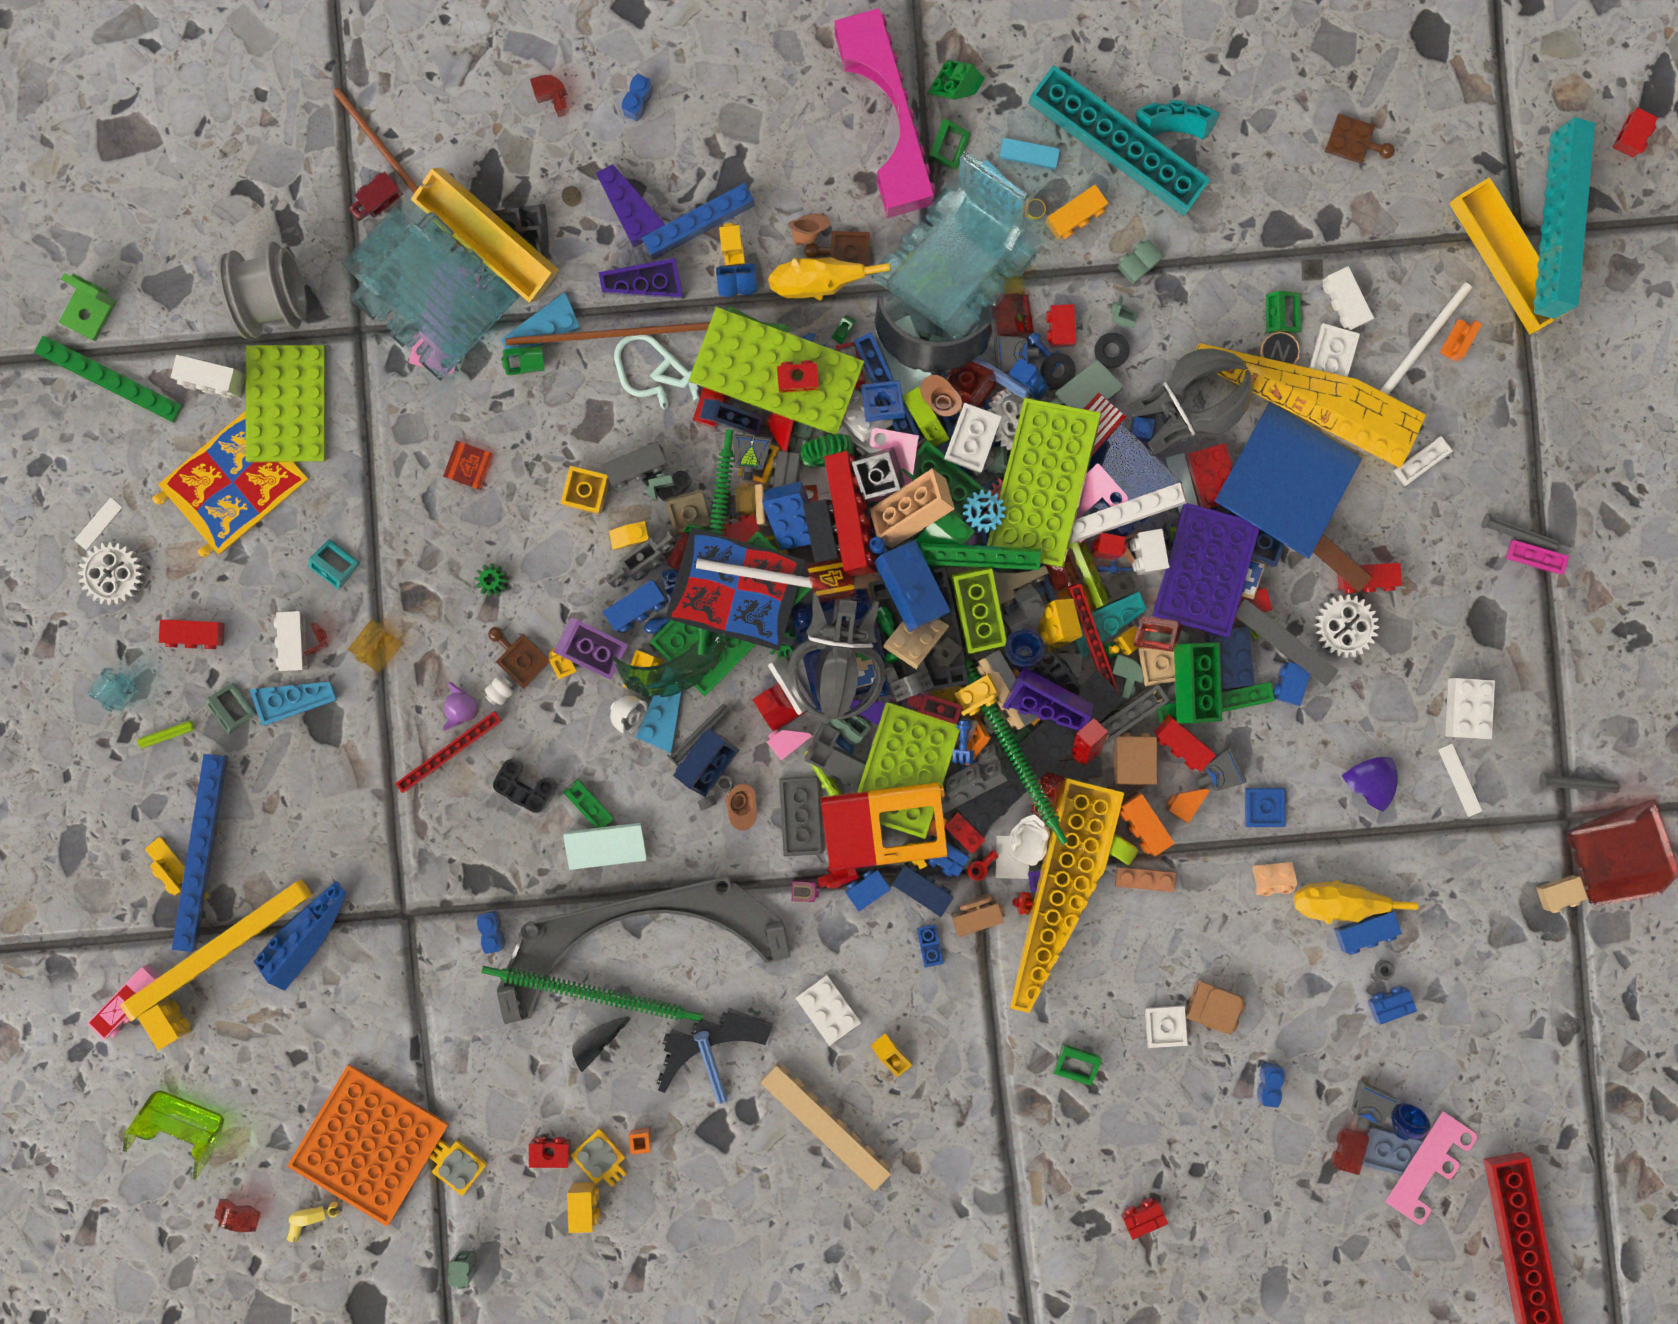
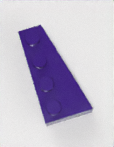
[596,164,665,248]
[598,258,684,299]

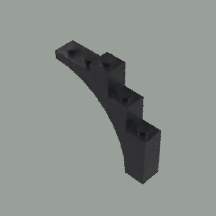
[656,1008,773,1093]

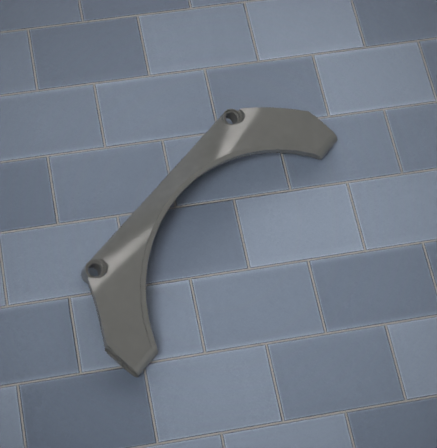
[497,876,791,1024]

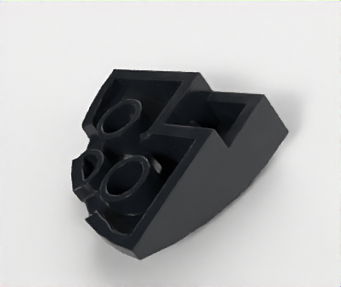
[492,204,549,260]
[572,1016,630,1072]

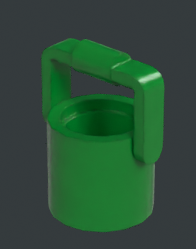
[501,346,545,375]

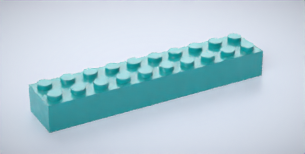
[1028,65,1211,217]
[1534,117,1595,319]

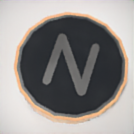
[1260,332,1300,364]

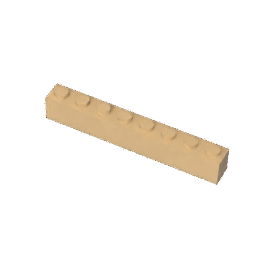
[761,1063,891,1191]

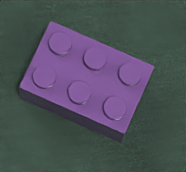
[553,617,628,680]

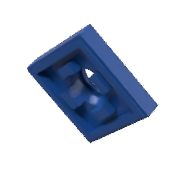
[861,380,905,422]

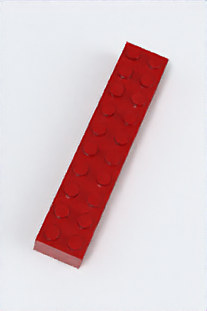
[1483,1152,1563,1324]

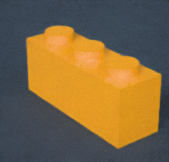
[1045,184,1108,241]

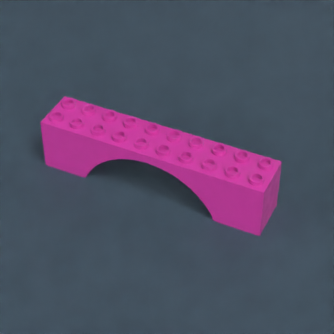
[834,8,936,218]

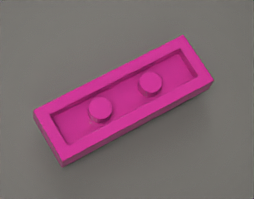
[1505,540,1569,575]

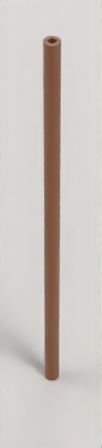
[333,88,471,258]
[505,322,710,346]

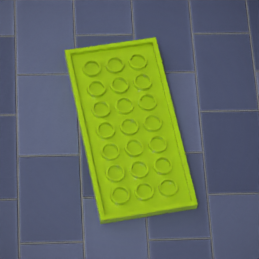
[688,307,864,435]
[987,398,1102,568]

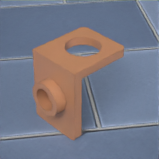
[1122,530,1141,564]

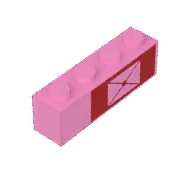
[87,964,161,1040]

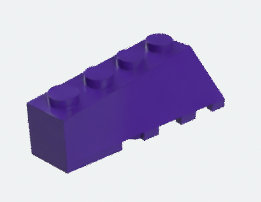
[1002,667,1093,730]

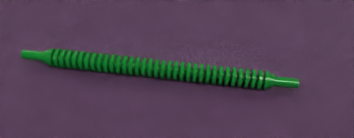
[696,429,734,655]
[965,656,1068,845]
[481,966,704,1021]

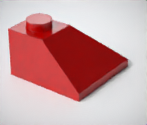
[766,413,795,452]
[752,683,806,732]

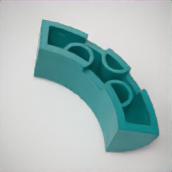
[1136,100,1219,140]

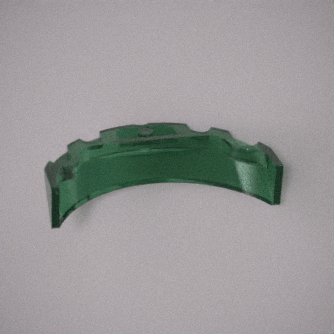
[612,632,730,697]

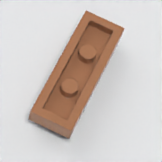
[1115,867,1176,892]

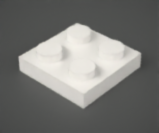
[1145,1005,1188,1048]

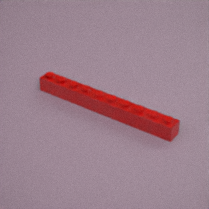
[1067,583,1120,694]
[395,711,503,793]

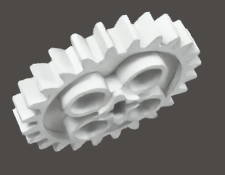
[987,389,1034,450]
[78,542,145,606]
[1314,595,1379,658]

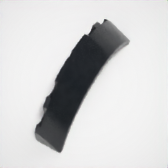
[875,296,992,373]

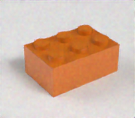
[1119,792,1175,856]

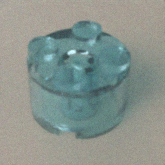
[87,668,138,712]

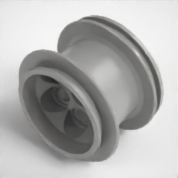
[218,241,307,339]

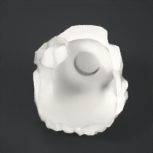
[1010,815,1050,866]

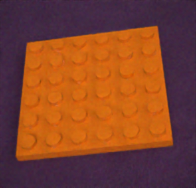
[287,1064,449,1227]

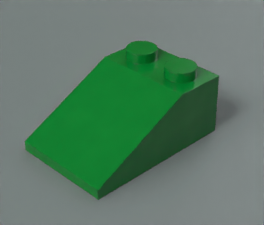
[915,512,975,570]

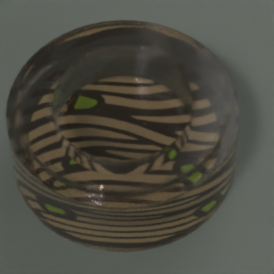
[562,186,582,207]

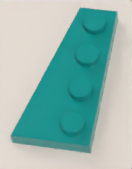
[1074,591,1146,659]

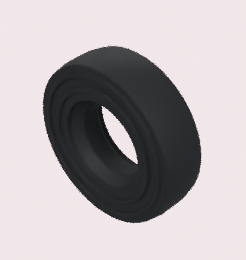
[1094,333,1130,368]
[1040,353,1076,388]

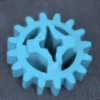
[962,490,1006,534]

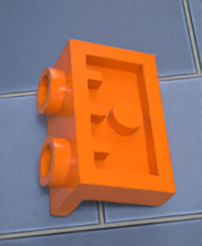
[1440,319,1482,362]

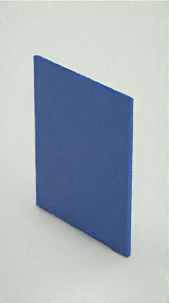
[1214,402,1362,559]

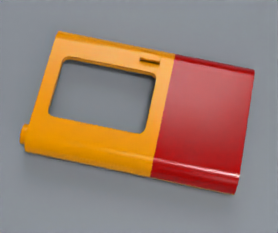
[820,782,947,871]

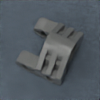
[885,661,934,702]

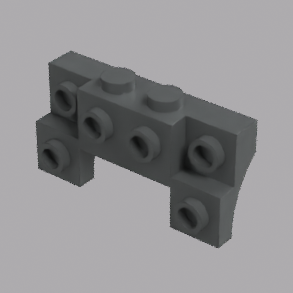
[605,530,679,588]
[804,723,869,788]
[941,742,1008,814]

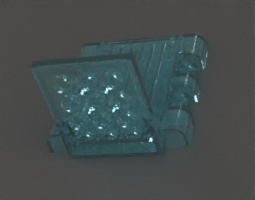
[871,150,1036,339]
[342,207,520,381]

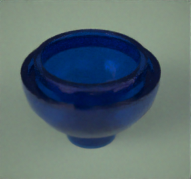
[1005,629,1045,668]
[1391,1103,1431,1140]

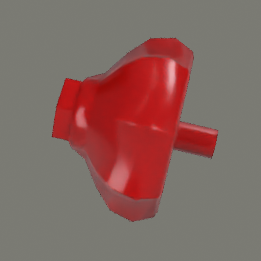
[1012,892,1033,915]

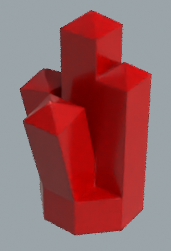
[817,866,858,889]

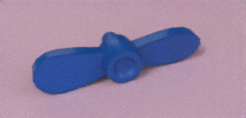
[1096,561,1132,574]

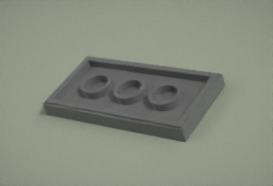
[779,776,822,856]

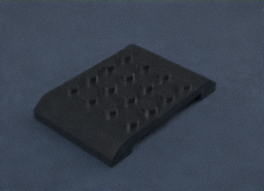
[869,567,969,698]

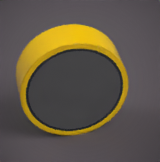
[1026,199,1046,220]

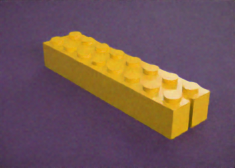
[411,167,560,303]
[1449,177,1571,335]

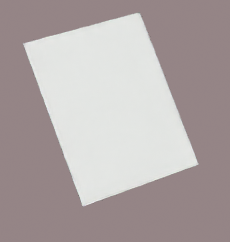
[996,836,1029,879]

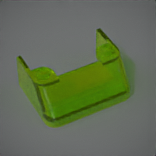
[123,1091,224,1181]

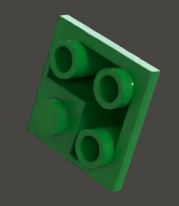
[927,60,985,100]

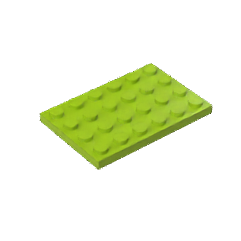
[245,345,326,462]
[857,702,960,839]

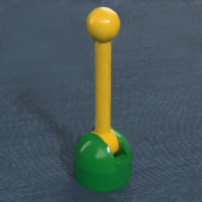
[1103,642,1120,658]

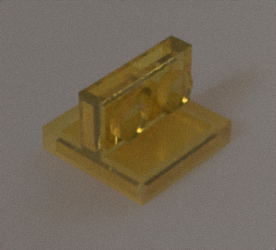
[348,619,403,673]

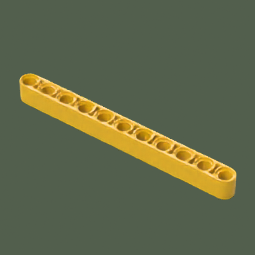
[120,879,313,1022]

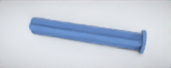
[967,356,1029,398]
[694,1031,727,1104]

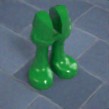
[875,607,902,665]

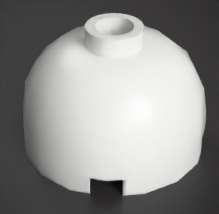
[610,696,648,735]

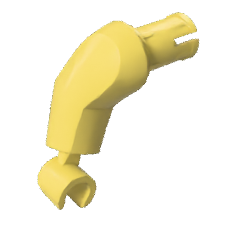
[287,1202,340,1242]

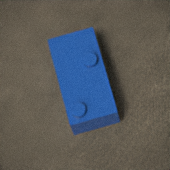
[874,540,951,632]

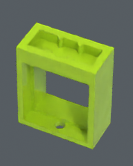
[902,386,949,447]

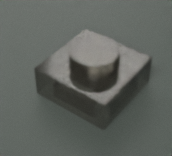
[1301,259,1323,281]

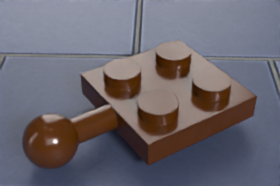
[1324,113,1395,164]
[804,231,870,267]
[488,627,550,689]

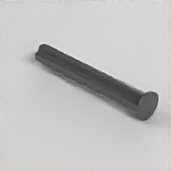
[1481,513,1559,551]
[667,704,730,766]
[1539,773,1620,793]

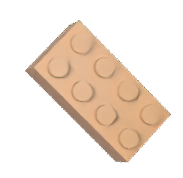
[870,469,955,549]

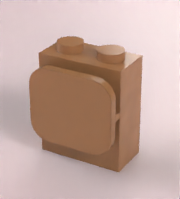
[1113,733,1157,785]
[951,893,1006,937]
[1185,979,1246,1035]

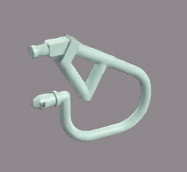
[614,335,700,410]

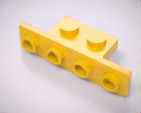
[145,837,209,900]

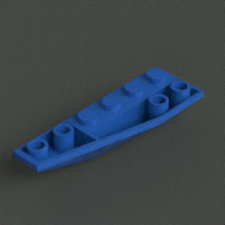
[253,881,346,991]

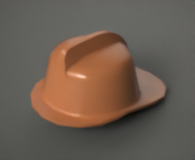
[788,214,831,246]
[920,375,962,417]
[725,784,757,831]

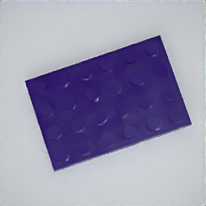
[1152,503,1259,638]

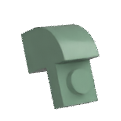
[1111,655,1143,699]

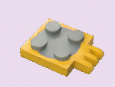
[570,1128,627,1187]
[429,1139,488,1196]

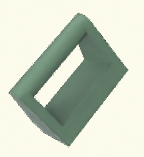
[205,683,257,735]

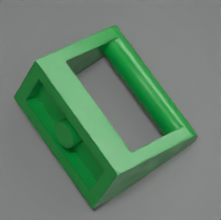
[928,119,971,170]
[1266,290,1301,333]
[1053,1044,1102,1086]

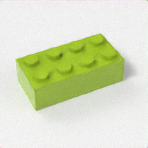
[951,567,1007,654]

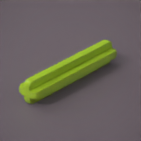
[137,721,195,748]

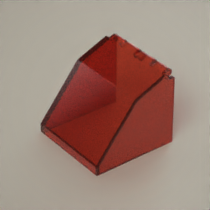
[1566,799,1678,906]

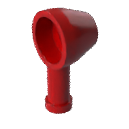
[967,850,999,881]

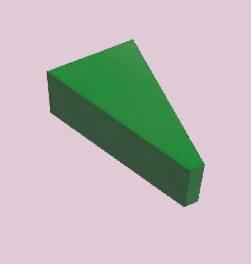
[831,315,856,344]

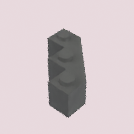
[995,584,1045,666]

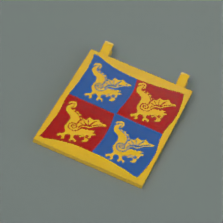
[152,410,309,557]

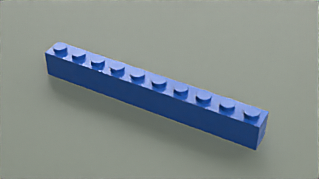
[172,754,228,952]

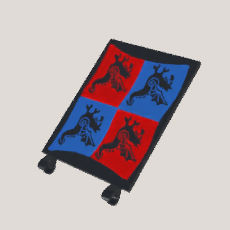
[665,527,816,651]

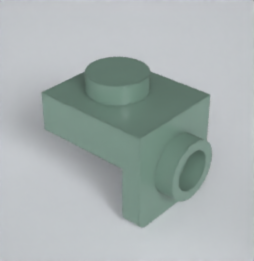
[1110,296,1138,328]
[987,445,1008,478]
[646,473,675,501]

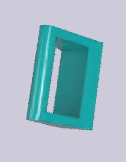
[308,539,360,590]

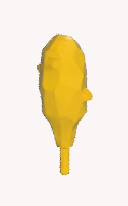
[768,257,891,300]
[1293,880,1418,924]

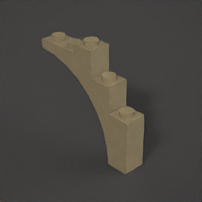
[945,565,1048,608]

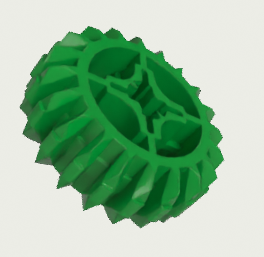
[801,434,854,468]

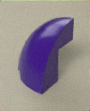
[1342,757,1398,812]

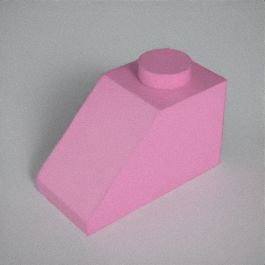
[767,729,812,760]

